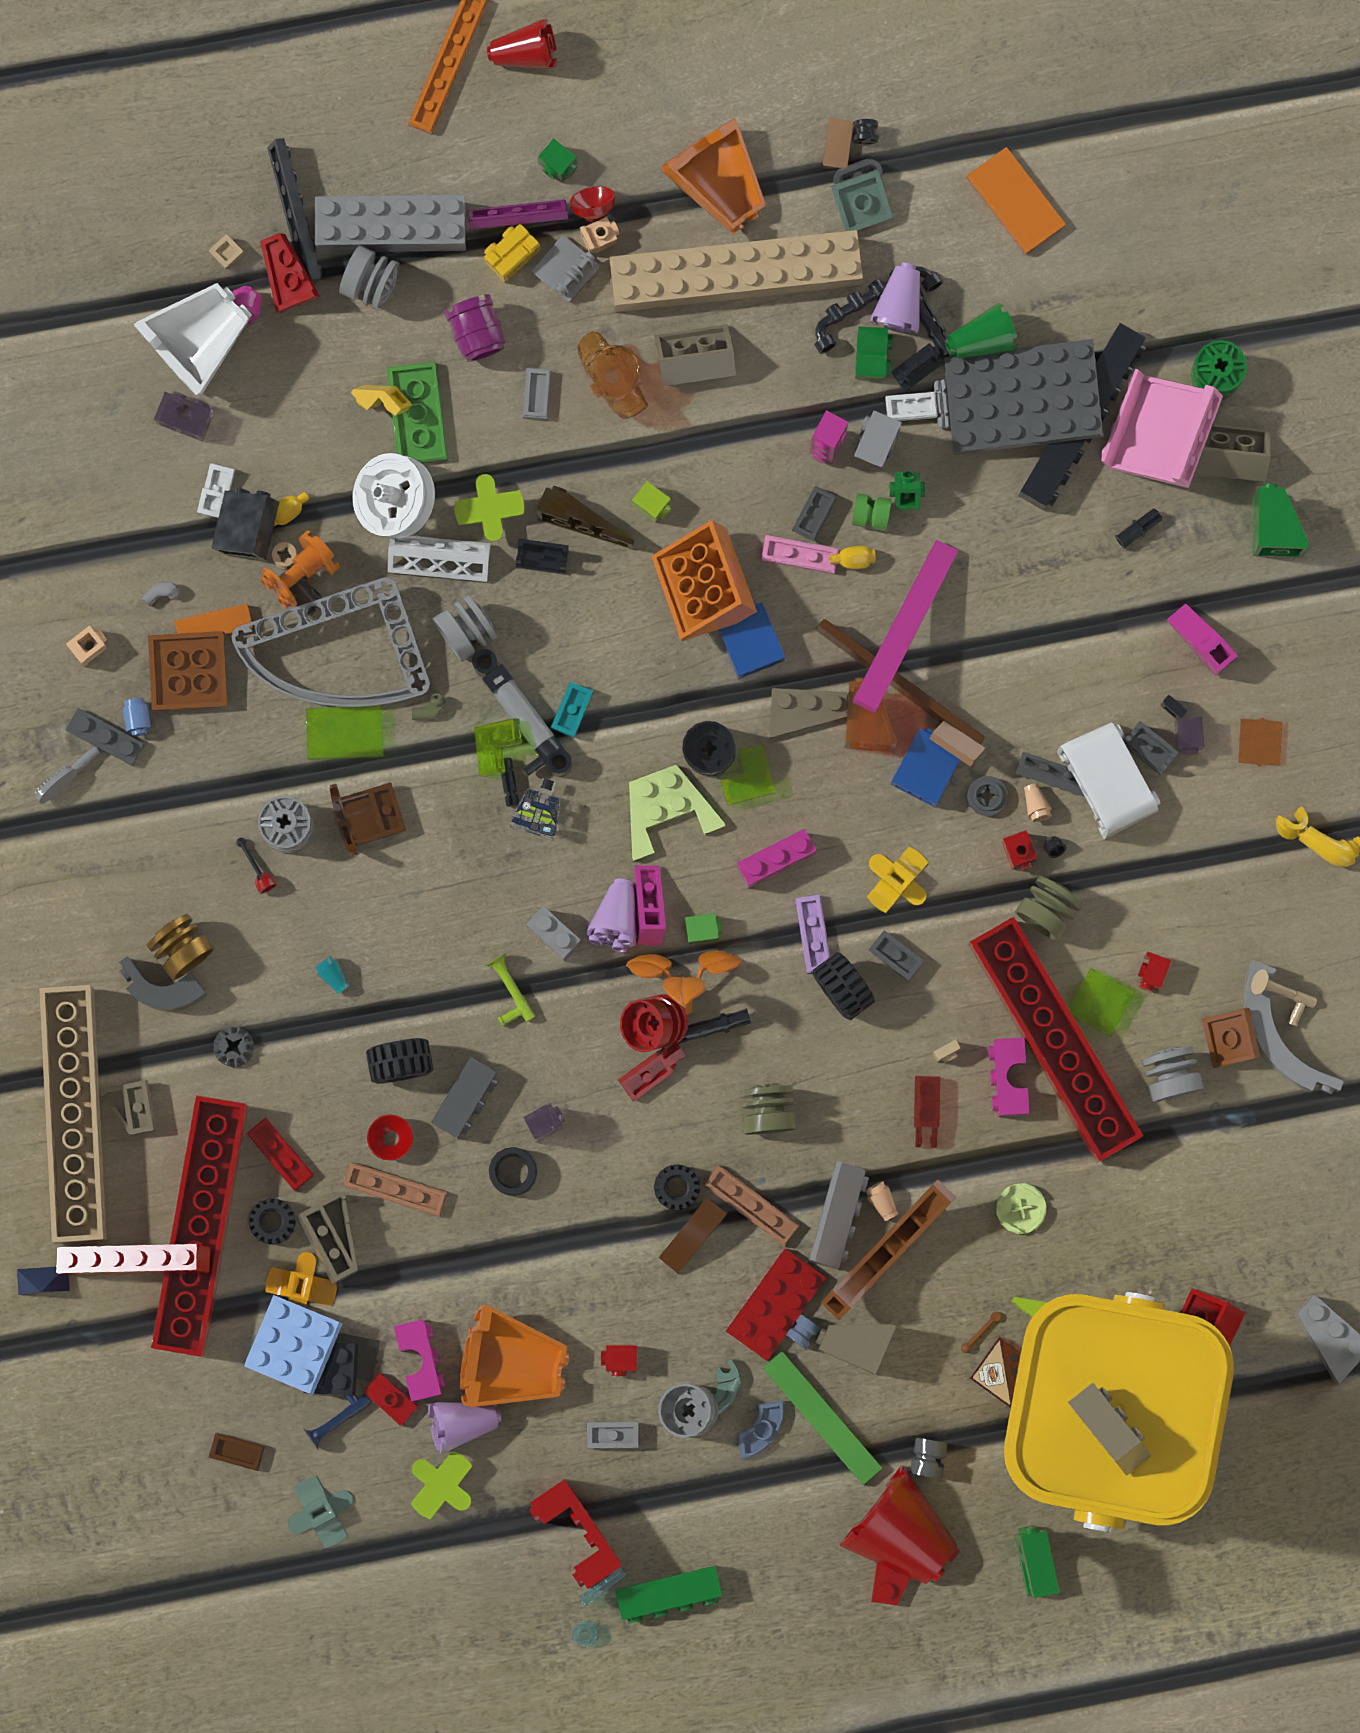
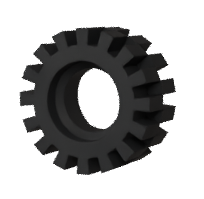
[654,1164,700,1210]
[248,1198,296,1245]

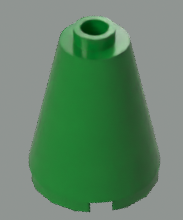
[945,303,1018,359]

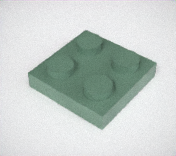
[830,170,893,231]

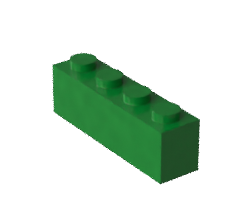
[615,1565,722,1624]

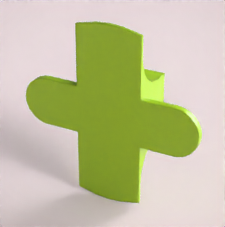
[454,474,524,542]
[410,1450,472,1520]

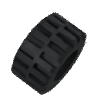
[813,952,875,1021]
[366,1038,434,1084]

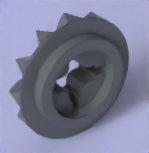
[967,776,1007,817]
[213,1027,254,1067]

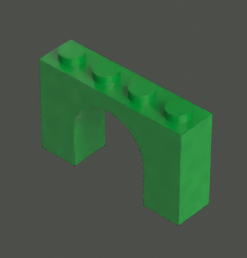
[1014,1525,1060,1598]

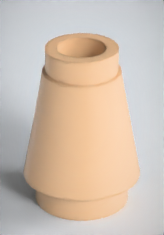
[1024,783,1052,823]
[865,1181,898,1221]

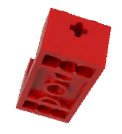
[529,1479,623,1589]

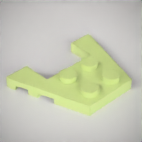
[629,765,725,862]

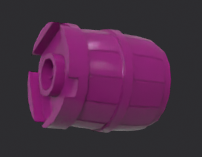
[444,294,505,362]

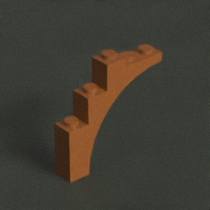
[821,1179,956,1320]

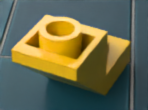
[351,385,412,416]

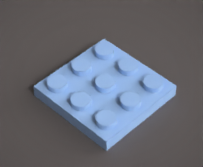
[244,1295,343,1395]

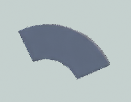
[737,1400,784,1460]

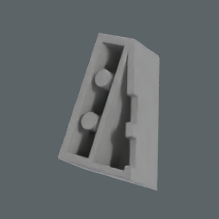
[854,411,902,468]
[1294,1294,1360,1385]

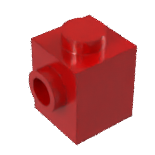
[1001,830,1037,871]
[601,1345,637,1376]

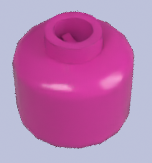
[232,286,262,325]

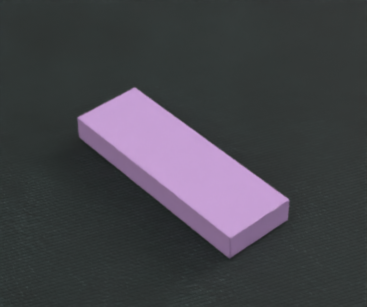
[795,895,830,974]

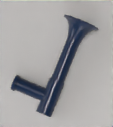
[303,1394,372,1450]

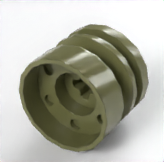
[1015,876,1082,941]
[740,1083,797,1135]

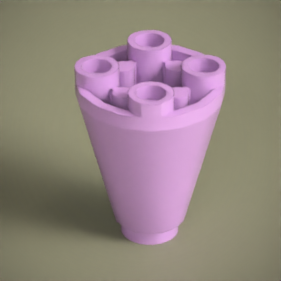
[587,878,637,953]

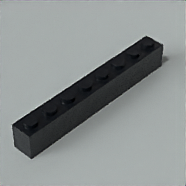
[1019,323,1146,511]

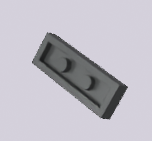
[66,708,145,767]
[1016,752,1085,797]

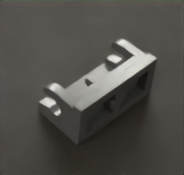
[1123,721,1179,776]

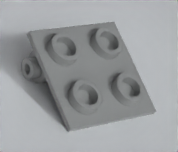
[531,235,601,303]

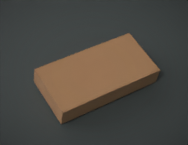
[822,118,854,170]
[930,720,985,766]

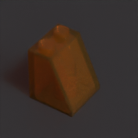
[844,678,897,752]

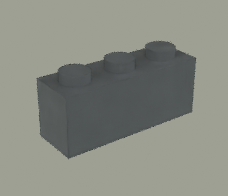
[431,1057,499,1139]

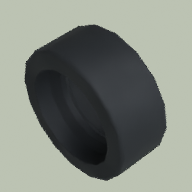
[489,1147,537,1196]

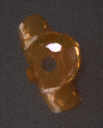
[577,331,648,419]

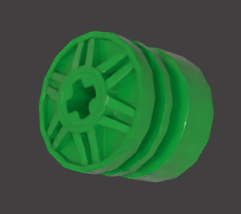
[1190,340,1247,400]

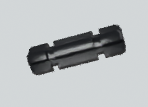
[499,757,519,807]

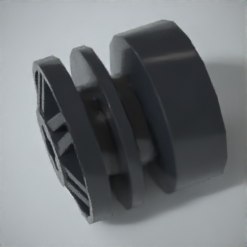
[682,721,736,776]

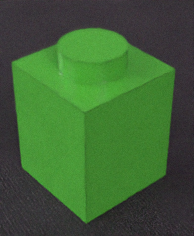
[685,913,723,945]

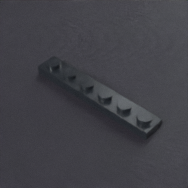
[267,138,322,285]

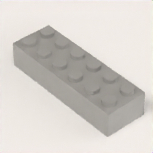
[315,195,466,253]

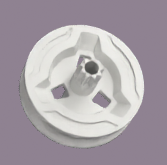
[353,453,435,539]

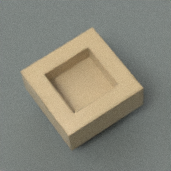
[208,234,244,270]
[932,1039,961,1063]

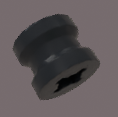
[853,119,878,145]

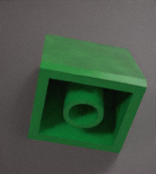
[1252,483,1309,558]

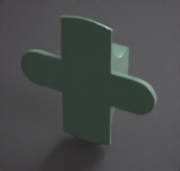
[288,1476,353,1548]

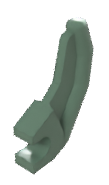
[714,1359,742,1415]

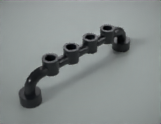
[814,266,943,354]

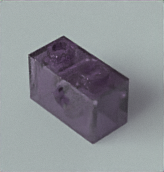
[154,391,214,442]
[523,1103,565,1143]

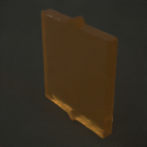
[1238,718,1283,767]

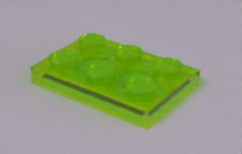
[306,706,384,760]

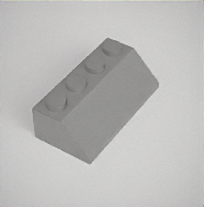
[809,1161,869,1270]

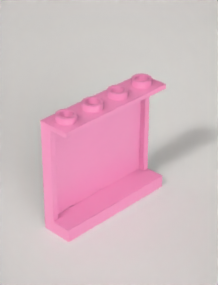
[1101,369,1223,488]

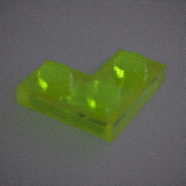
[474,718,522,777]
[720,744,776,806]

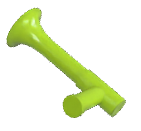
[485,953,535,1027]

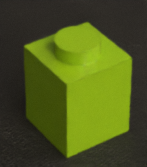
[632,481,672,523]

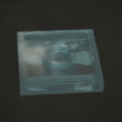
[580,1567,627,1607]

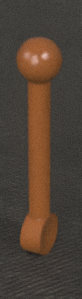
[961,1312,1001,1353]

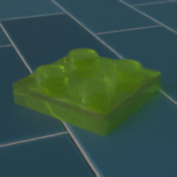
[1068,968,1135,1037]

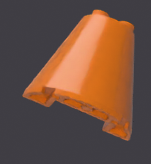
[660,118,766,235]
[460,1305,569,1407]

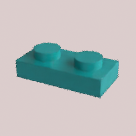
[551,682,593,738]

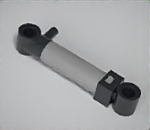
[472,649,572,777]

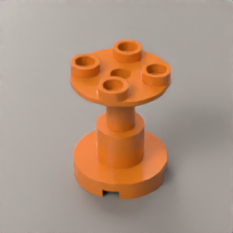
[260,530,340,609]

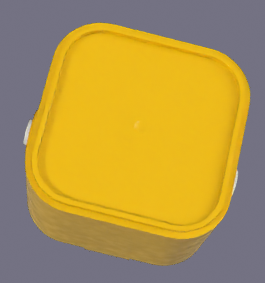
[1004,1292,1234,1533]

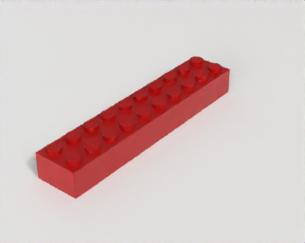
[968,917,1143,1163]
[151,1095,249,1357]

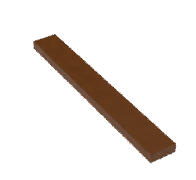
[817,619,985,745]

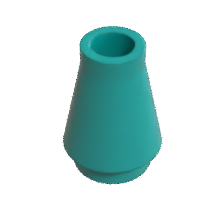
[314,956,350,994]

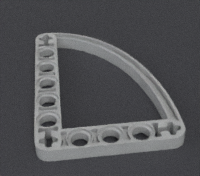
[231,577,430,707]

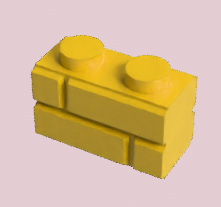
[483,224,541,283]

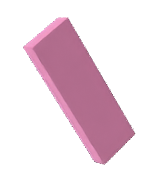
[761,535,839,575]

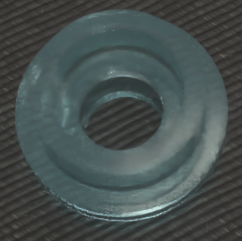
[572,1621,598,1647]

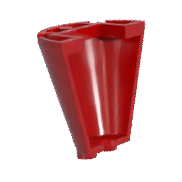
[839,1465,960,1584]

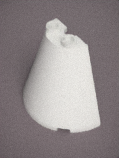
[134,283,252,398]

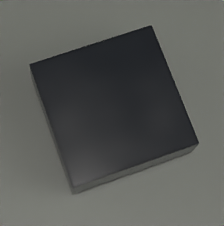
[1160,694,1187,721]

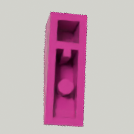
[634,865,666,946]

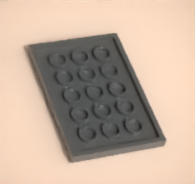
[944,339,1103,455]

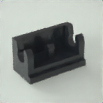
[516,539,569,575]

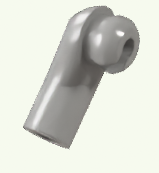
[142,582,180,607]

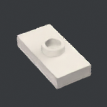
[885,392,938,421]

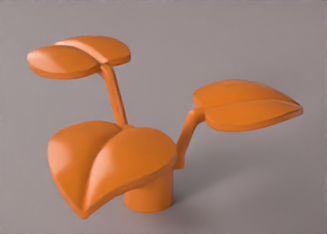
[626,950,742,1015]

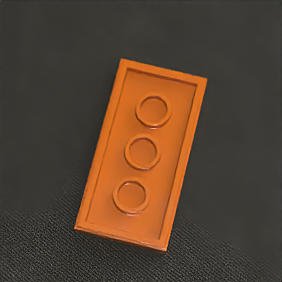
[966,147,1066,255]

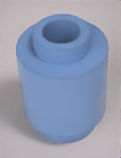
[122,698,151,736]

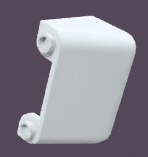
[1057,722,1161,840]

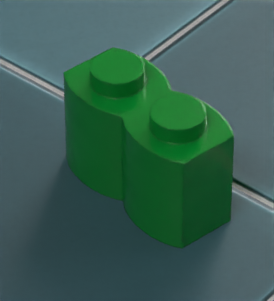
[855,326,893,381]

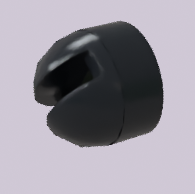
[1044,836,1067,858]

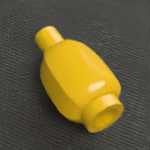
[274,492,310,527]
[829,545,876,569]

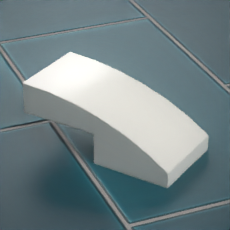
[197,463,236,517]

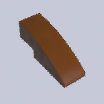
[659,1198,727,1274]

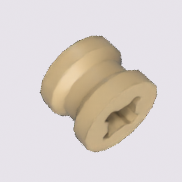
[272,542,298,570]

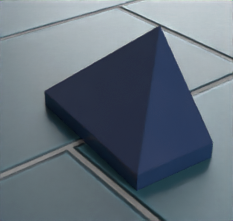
[17,1266,70,1295]

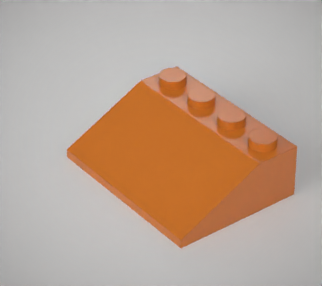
[651,520,757,641]

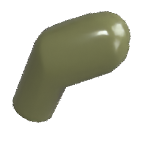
[412,693,445,720]

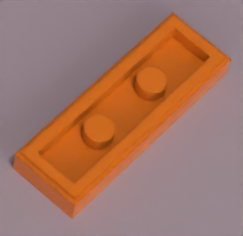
[174,604,254,636]

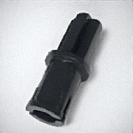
[1115,509,1162,549]

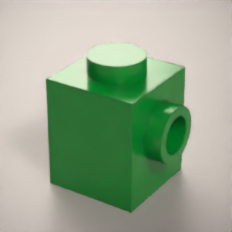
[538,138,577,182]

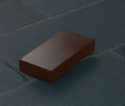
[208,1433,265,1471]

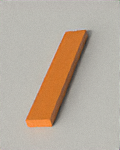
[408,0,488,135]

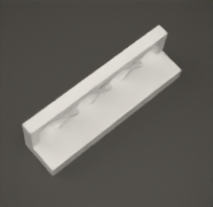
[388,536,491,582]

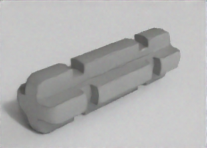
[934,380,951,429]

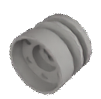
[339,246,399,311]
[432,594,497,662]
[258,796,314,853]
[1141,1047,1204,1102]
[658,1383,719,1438]

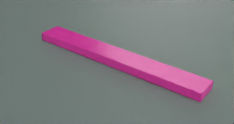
[853,540,959,713]

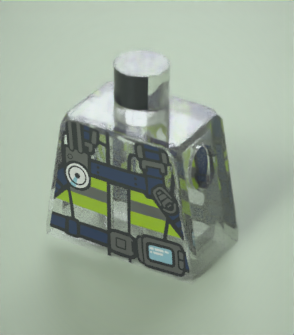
[509,778,562,842]

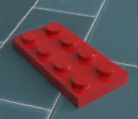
[726,1248,826,1361]

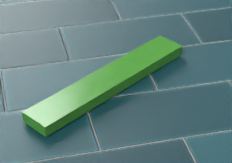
[763,1352,882,1485]

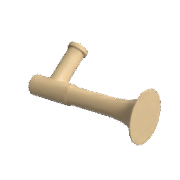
[1251,969,1317,1026]

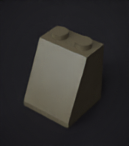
[816,1324,896,1374]

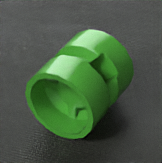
[852,493,892,531]

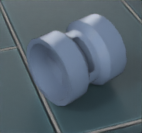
[786,1315,821,1350]

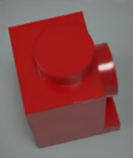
[1138,951,1171,993]

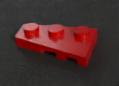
[260,233,320,313]
[871,1563,910,1605]

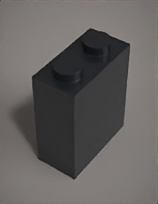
[211,488,279,560]

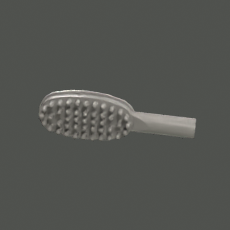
[35,746,100,804]

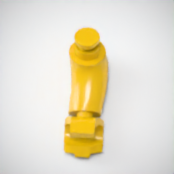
[1276,807,1360,867]

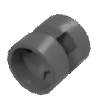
[910,1438,948,1479]

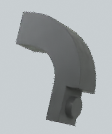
[119,956,207,1011]

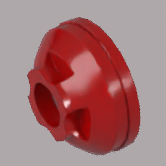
[570,186,615,222]
[367,1114,413,1161]

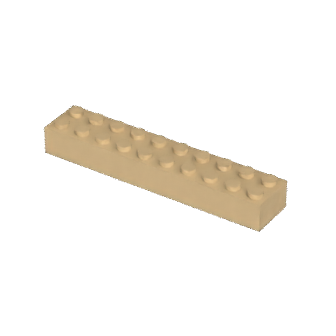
[610,230,863,312]
[39,985,107,1244]

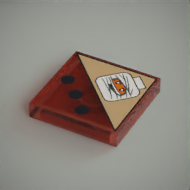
[969,1337,1021,1409]

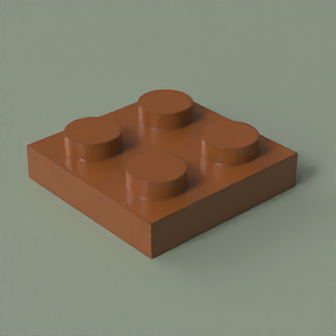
[1202,1008,1260,1068]

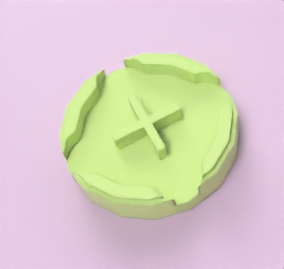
[996,1183,1047,1234]

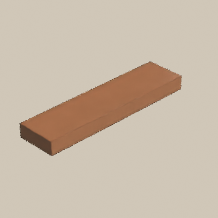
[343,1162,448,1217]
[704,1165,800,1247]

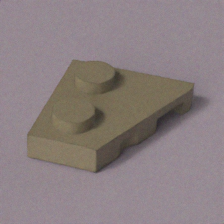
[99,1080,156,1135]

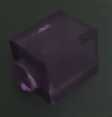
[1174,716,1205,755]

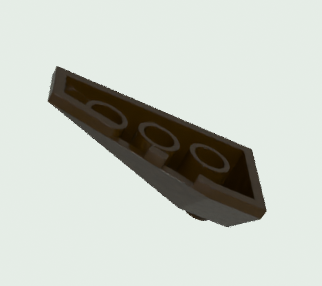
[536,486,634,550]

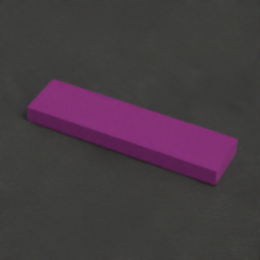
[467,199,568,229]

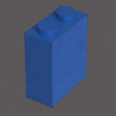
[718,601,785,680]
[891,728,960,808]

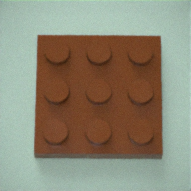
[148,631,228,711]

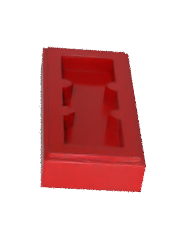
[363,1373,418,1426]

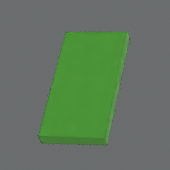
[387,362,448,463]

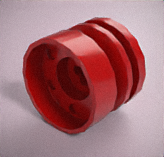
[620,994,688,1053]

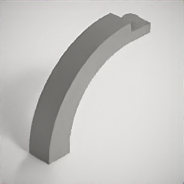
[1244,960,1344,1094]

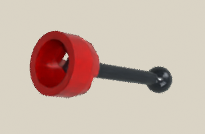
[236,837,277,894]

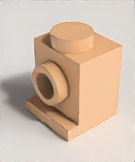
[580,217,620,255]
[66,625,107,667]

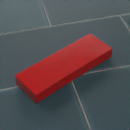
[246,1117,315,1192]

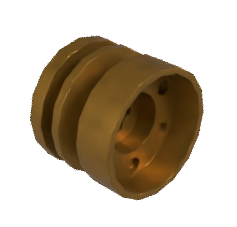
[146,914,215,981]

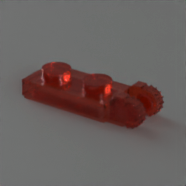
[914,1076,940,1148]

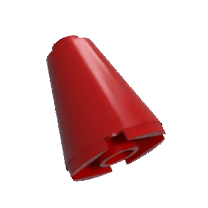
[487,19,557,69]

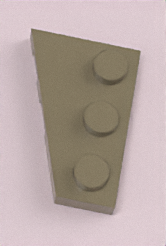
[769,688,847,739]

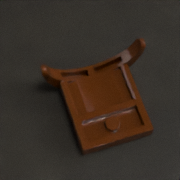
[330,782,406,856]

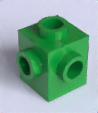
[889,471,925,510]

